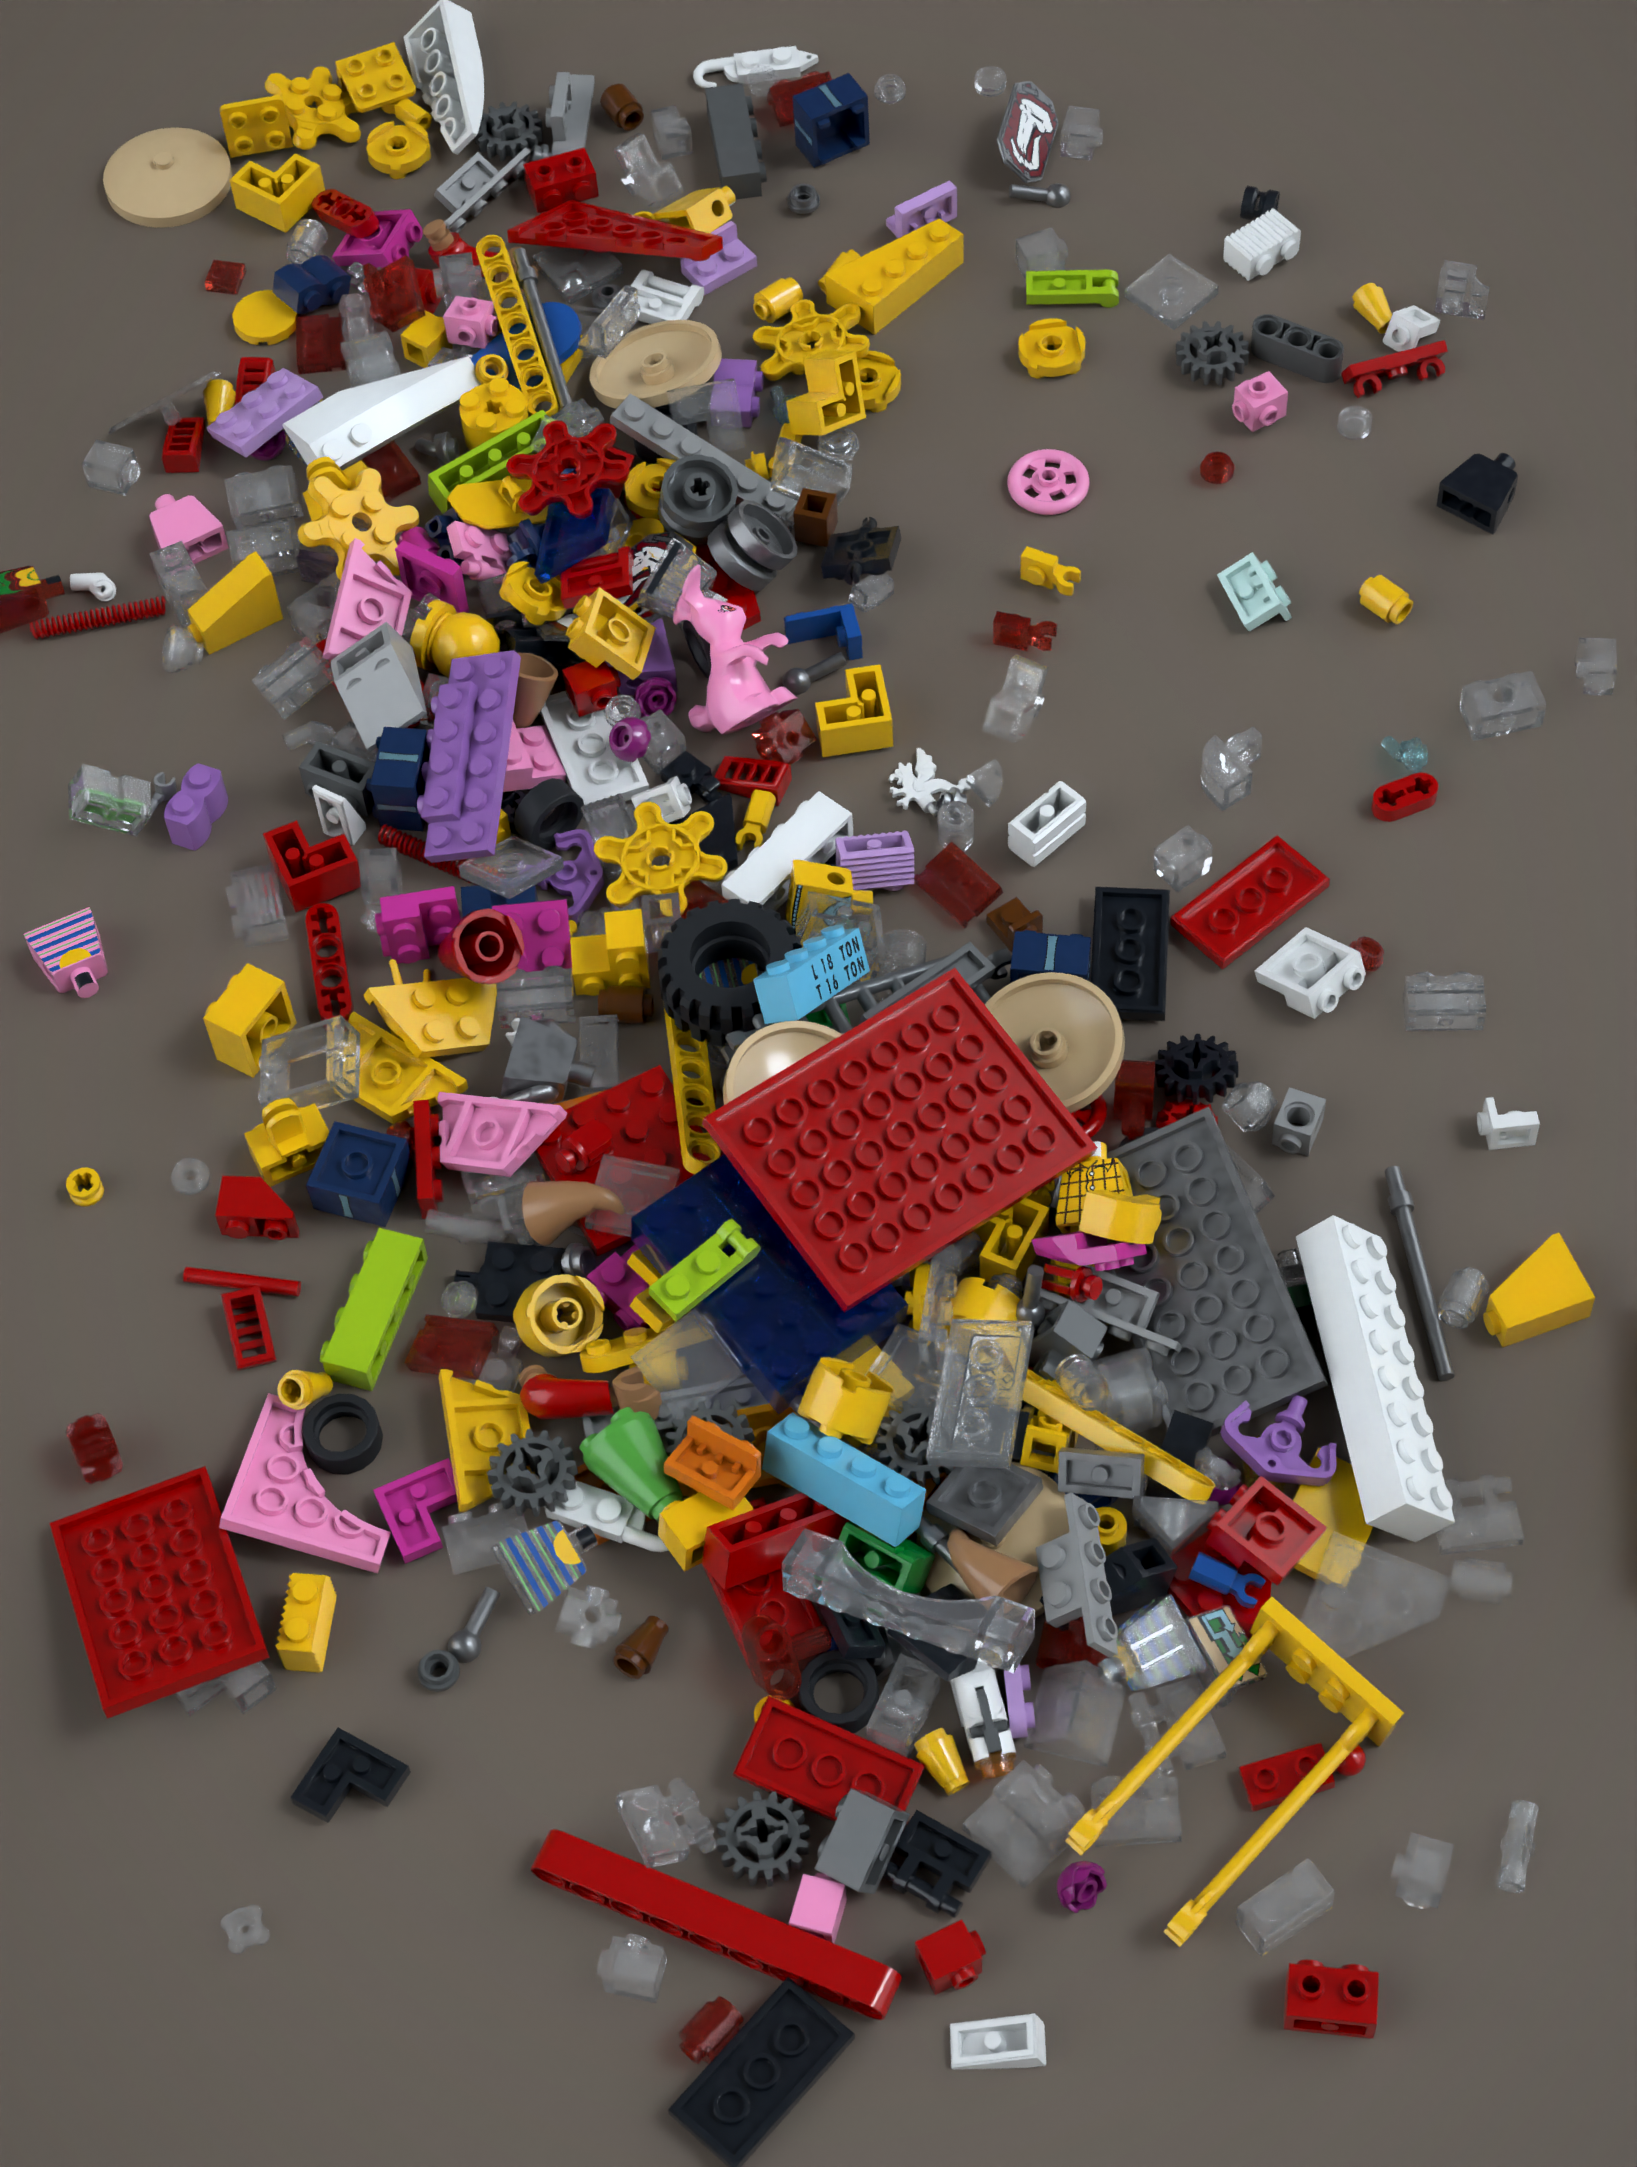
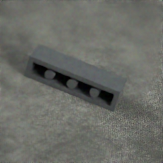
[705,83,767,199]

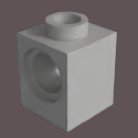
[1272,1087,1326,1156]

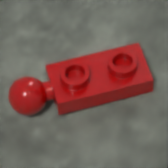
[1239,1742,1366,1812]

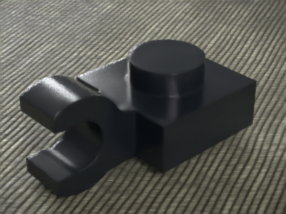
[660,750,722,804]

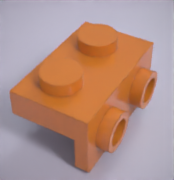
[664,1416,761,1510]

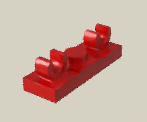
[1341,340,1448,398]

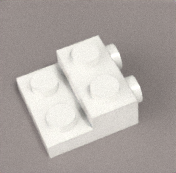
[1254,927,1366,1019]

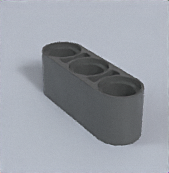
[1251,314,1344,383]

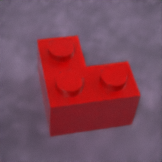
[263,820,364,913]

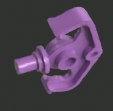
[519,829,604,924]
[1220,1395,1337,1486]

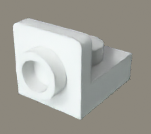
[1383,305,1441,352]
[631,776,692,823]
[1477,1097,1540,1150]

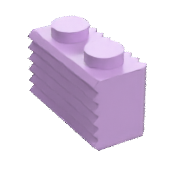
[835,830,914,891]

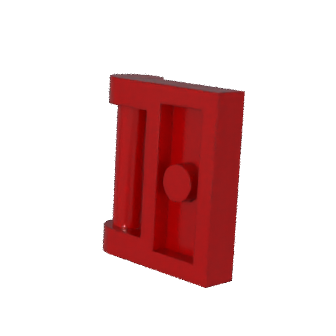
[560,546,634,609]

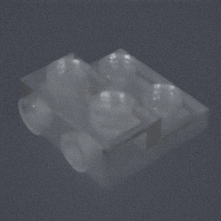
[963,1759,1085,1888]

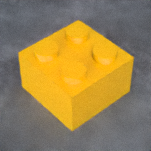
[203,963,297,1078]

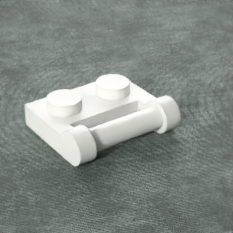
[618,269,704,324]

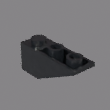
[1040,1537,1178,1632]

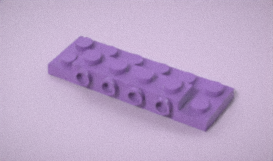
[417,650,521,863]

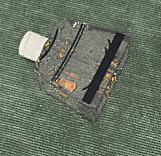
[637,537,728,622]

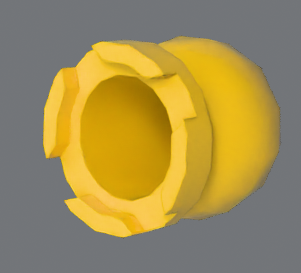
[410,599,500,678]

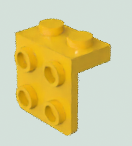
[335,42,416,113]
[219,95,293,158]

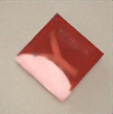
[204,260,247,295]

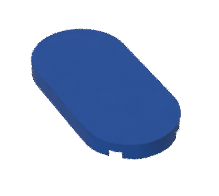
[471,302,582,392]

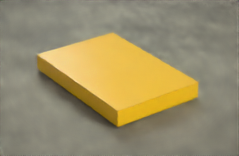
[1292,1447,1373,1593]

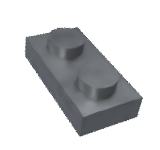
[1058,1447,1145,1499]

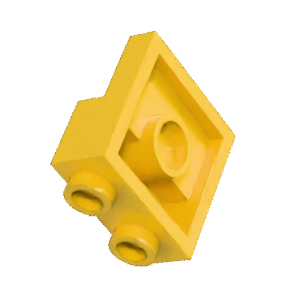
[566,587,656,680]

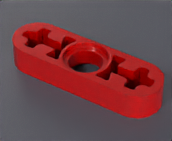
[312,189,380,239]

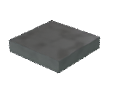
[926,1446,1043,1547]

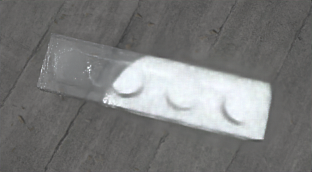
[918,1244,961,1370]

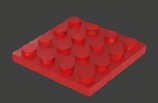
[534,1065,735,1256]

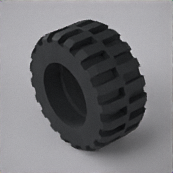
[657,899,802,1047]

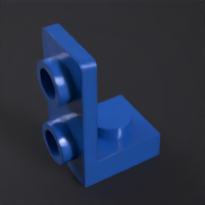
[784,603,863,661]

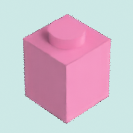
[789,1873,847,1944]

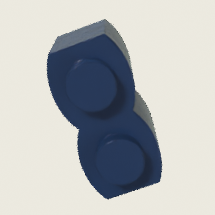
[273,255,351,314]

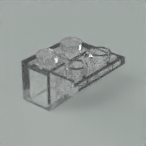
[770,437,853,507]

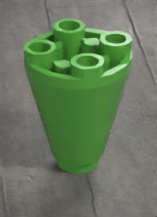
[579,1407,683,1523]

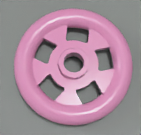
[1007,449,1090,515]

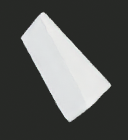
[312,785,366,846]
[950,2013,1046,2070]

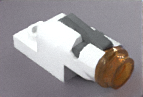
[950,1653,1017,1780]

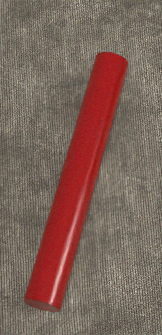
[183,1267,301,1297]

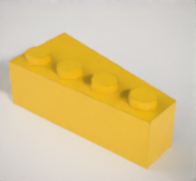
[825,218,964,335]

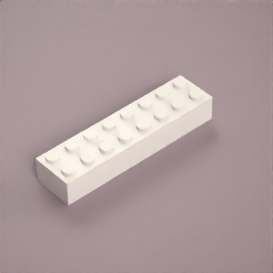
[1296,1215,1455,1542]

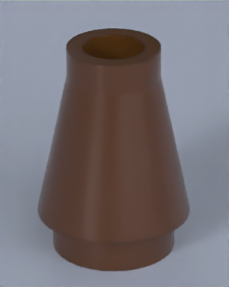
[613,1616,669,1679]

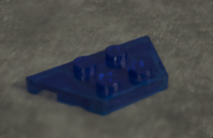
[534,488,616,584]

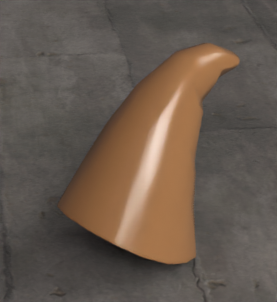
[513,652,558,728]
[522,1181,625,1246]
[947,1528,1039,1621]

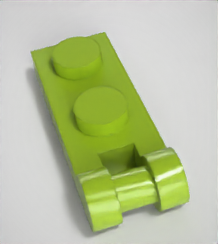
[1026,269,1119,308]
[649,1219,761,1322]

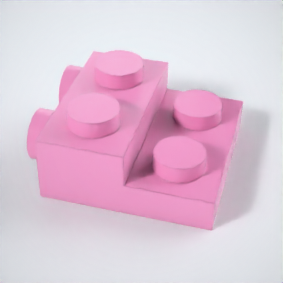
[503,721,566,792]

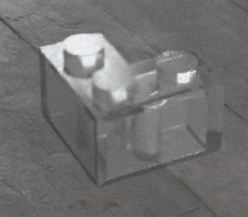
[795,891,886,985]

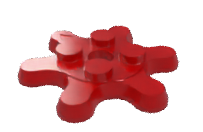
[506,420,630,519]

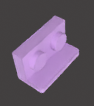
[886,180,957,238]
[680,221,757,296]

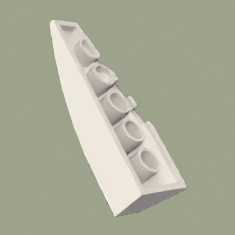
[404,0,484,155]
[282,356,481,470]

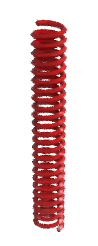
[29,596,166,640]
[378,824,507,889]

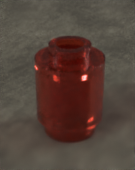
[679,1996,744,2064]

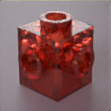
[751,709,817,765]

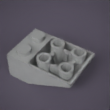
[330,622,427,752]

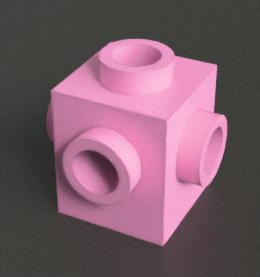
[443,296,499,349]
[1232,371,1288,432]

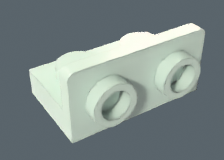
[1217,552,1292,632]

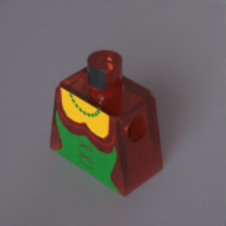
[0,566,65,633]

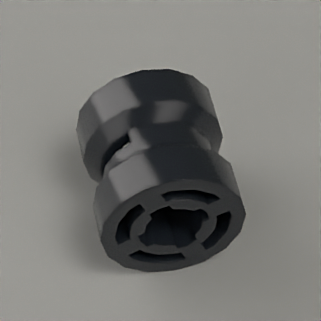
[1240,185,1280,220]

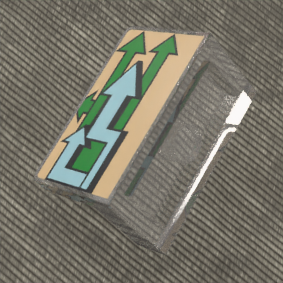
[1175,1605,1268,1710]

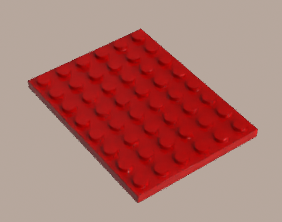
[702,968,1098,1312]

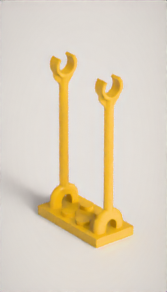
[1065,1596,1404,1947]

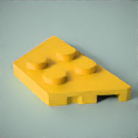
[363,978,498,1059]
[332,1011,468,1125]
[438,1369,534,1512]

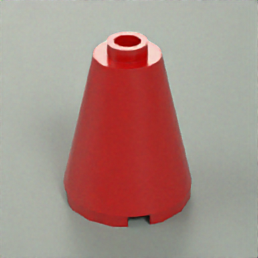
[438,908,525,985]

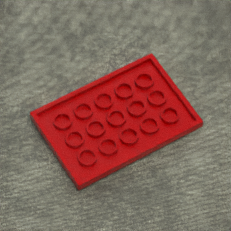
[49,1466,270,1719]

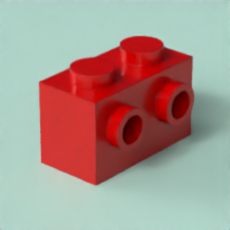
[523,147,599,213]
[1283,1959,1379,2039]

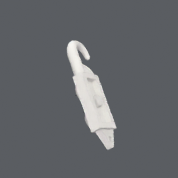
[693,46,818,88]
[544,1480,669,1552]

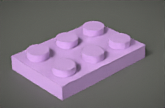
[206,368,323,458]

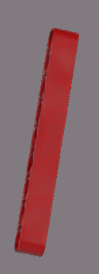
[530,1829,902,2020]

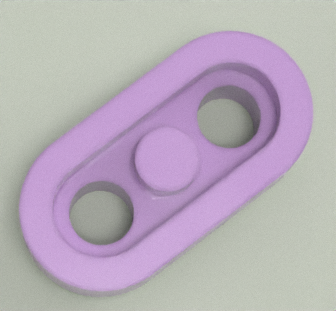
[1002,1657,1035,1739]

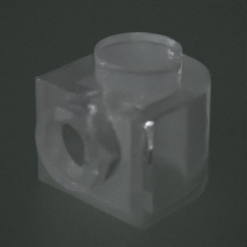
[1222,1081,1278,1132]

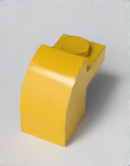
[1079,1189,1162,1244]

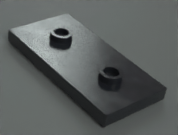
[1091,887,1170,1021]
[668,1977,855,2167]

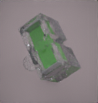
[68,764,152,837]

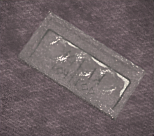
[926,1319,1034,1469]

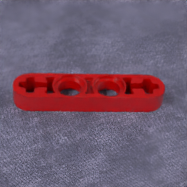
[305,903,354,1031]

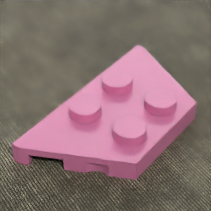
[322,538,412,660]
[437,1092,567,1177]

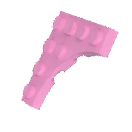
[219,1393,391,1574]

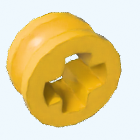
[66,1167,104,1207]

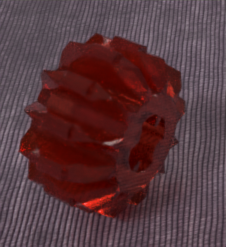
[66,1413,123,1484]

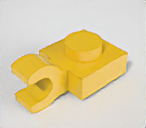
[1020,546,1081,596]

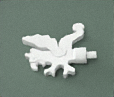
[889,748,972,816]

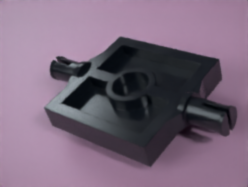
[821,517,902,585]
[454,1241,566,1323]

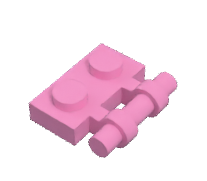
[446,520,512,587]

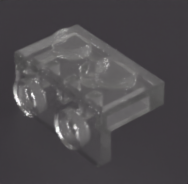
[578,285,641,359]

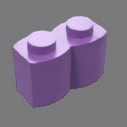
[710,358,763,428]
[164,763,228,851]

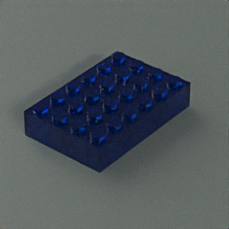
[631,1154,908,1414]

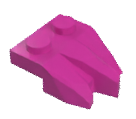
[1031,1231,1147,1271]

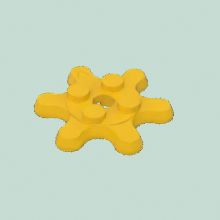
[264,66,361,150]
[752,299,870,381]
[297,468,419,581]
[594,802,728,918]

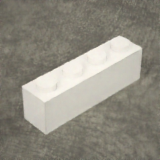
[721,791,853,911]

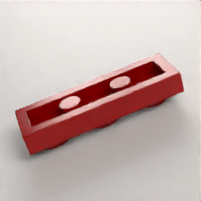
[413,1099,444,1219]

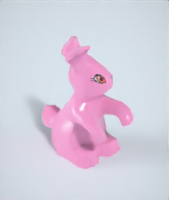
[673,564,798,735]

